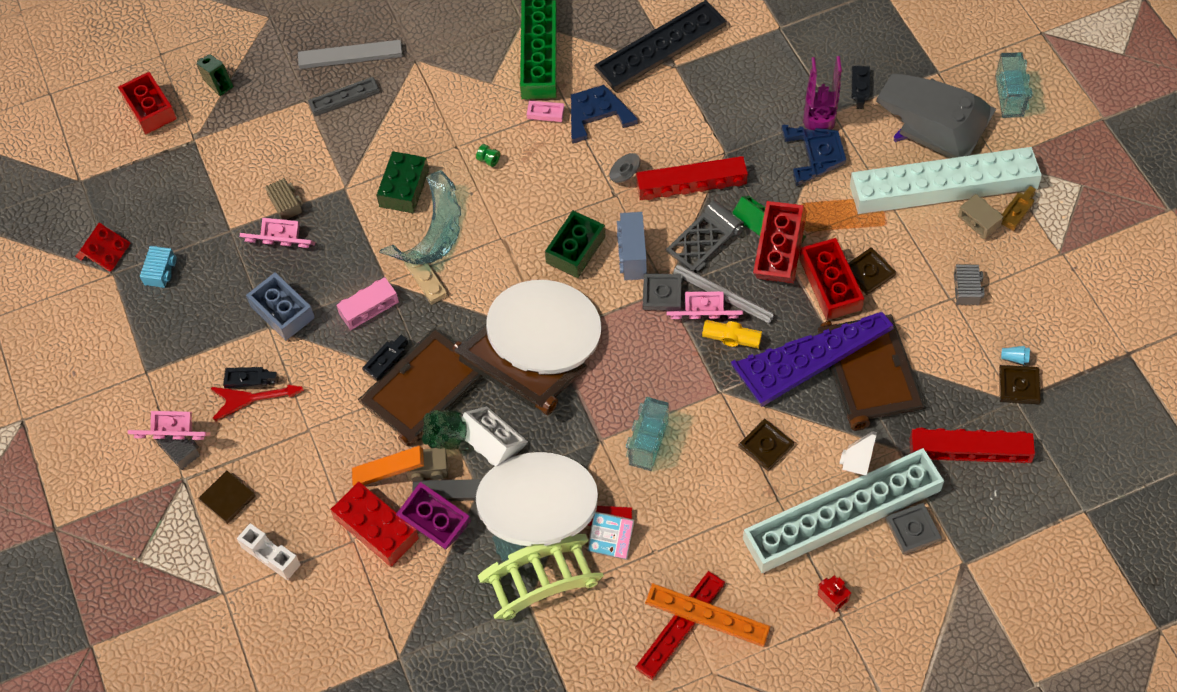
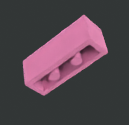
[336,277,399,331]

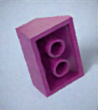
[396,482,471,550]

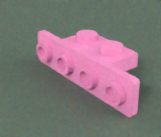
[239,218,315,248]
[667,291,743,319]
[128,411,210,440]

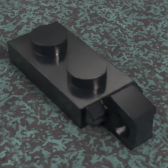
[851,66,870,109]
[362,334,408,382]
[223,367,279,388]

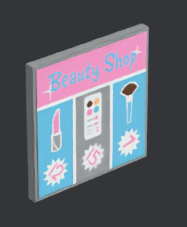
[587,512,634,560]

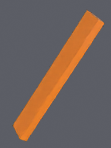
[645,583,770,647]

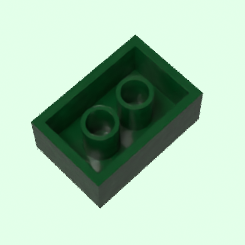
[376,151,429,214]
[545,210,606,278]

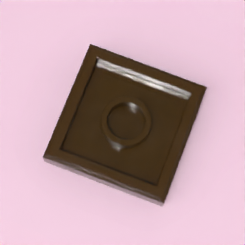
[848,247,896,295]
[999,365,1041,405]
[738,418,794,471]
[198,470,255,524]

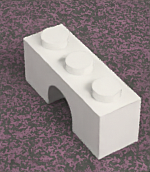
[237,523,301,581]

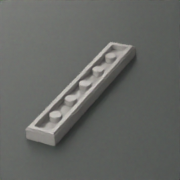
[298,40,402,69]

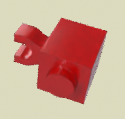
[817,575,851,613]

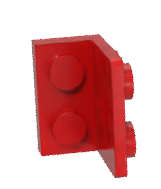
[75,222,130,272]

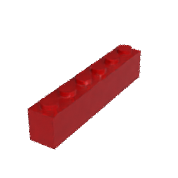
[636,156,748,200]
[909,427,1035,463]

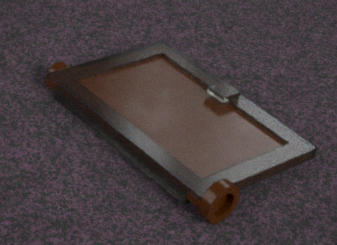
[818,314,925,431]
[453,323,587,416]
[358,327,487,445]

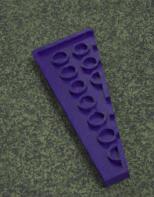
[731,312,893,407]

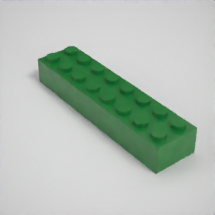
[520,0,557,99]

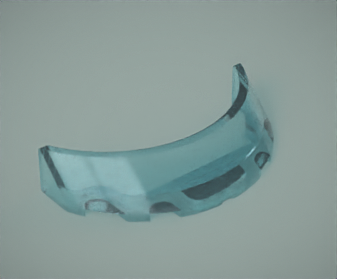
[379,170,461,265]

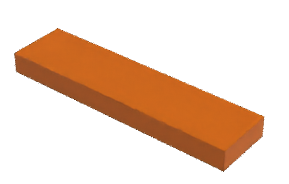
[352,446,424,486]

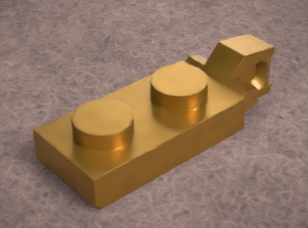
[1001,186,1036,231]

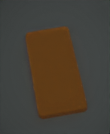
[801,199,885,232]

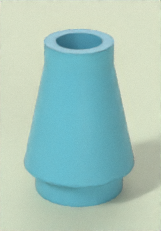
[1001,346,1030,365]

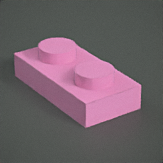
[527,100,564,122]

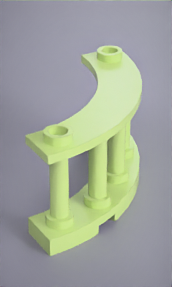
[478,534,604,620]

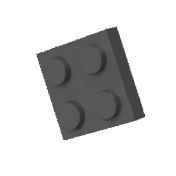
[643,274,681,311]
[886,503,941,555]

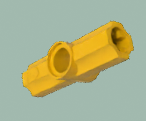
[702,320,762,349]

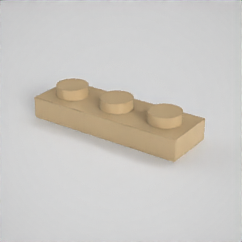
[404,253,447,305]

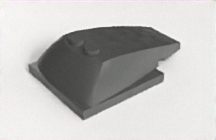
[876,74,996,158]

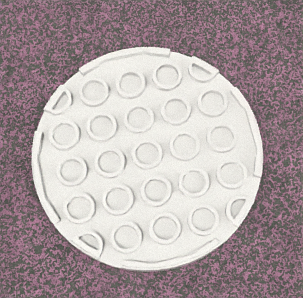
[486,280,601,374]
[476,452,598,546]

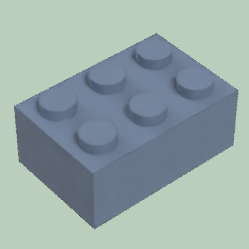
[617,212,647,281]
[246,272,315,341]

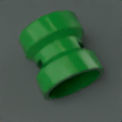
[476,144,501,167]

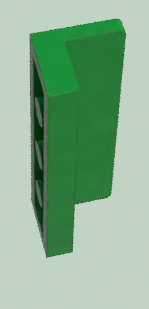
[732,196,806,243]

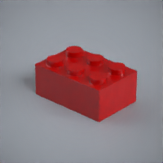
[118,72,177,135]

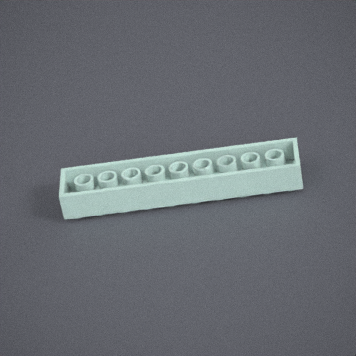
[850,147,1042,215]
[743,448,944,573]

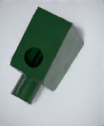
[196,54,234,96]

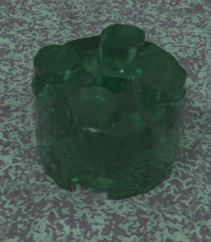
[422,410,467,450]

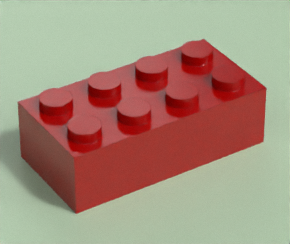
[753,201,807,284]
[799,238,864,321]
[330,481,419,567]

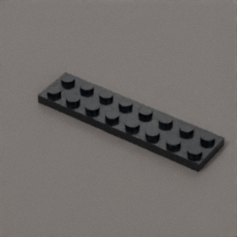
[594,0,727,91]

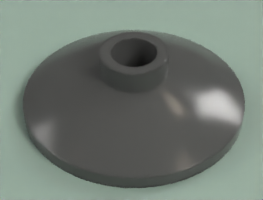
[609,153,641,183]

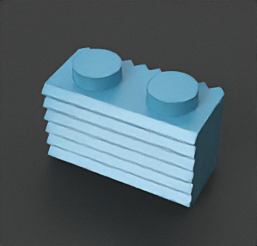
[140,246,176,288]

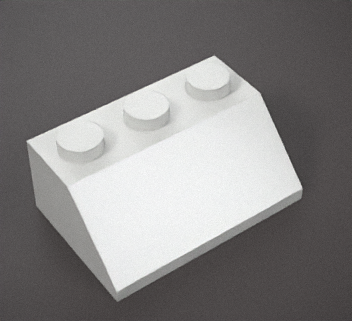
[455,406,528,467]
[840,431,877,476]

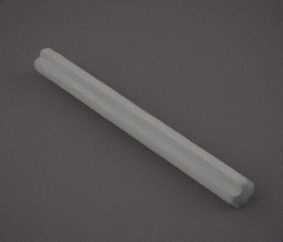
[674,265,774,323]

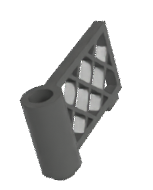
[666,200,744,273]

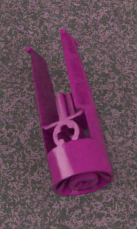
[803,56,842,130]

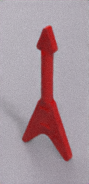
[211,385,304,422]

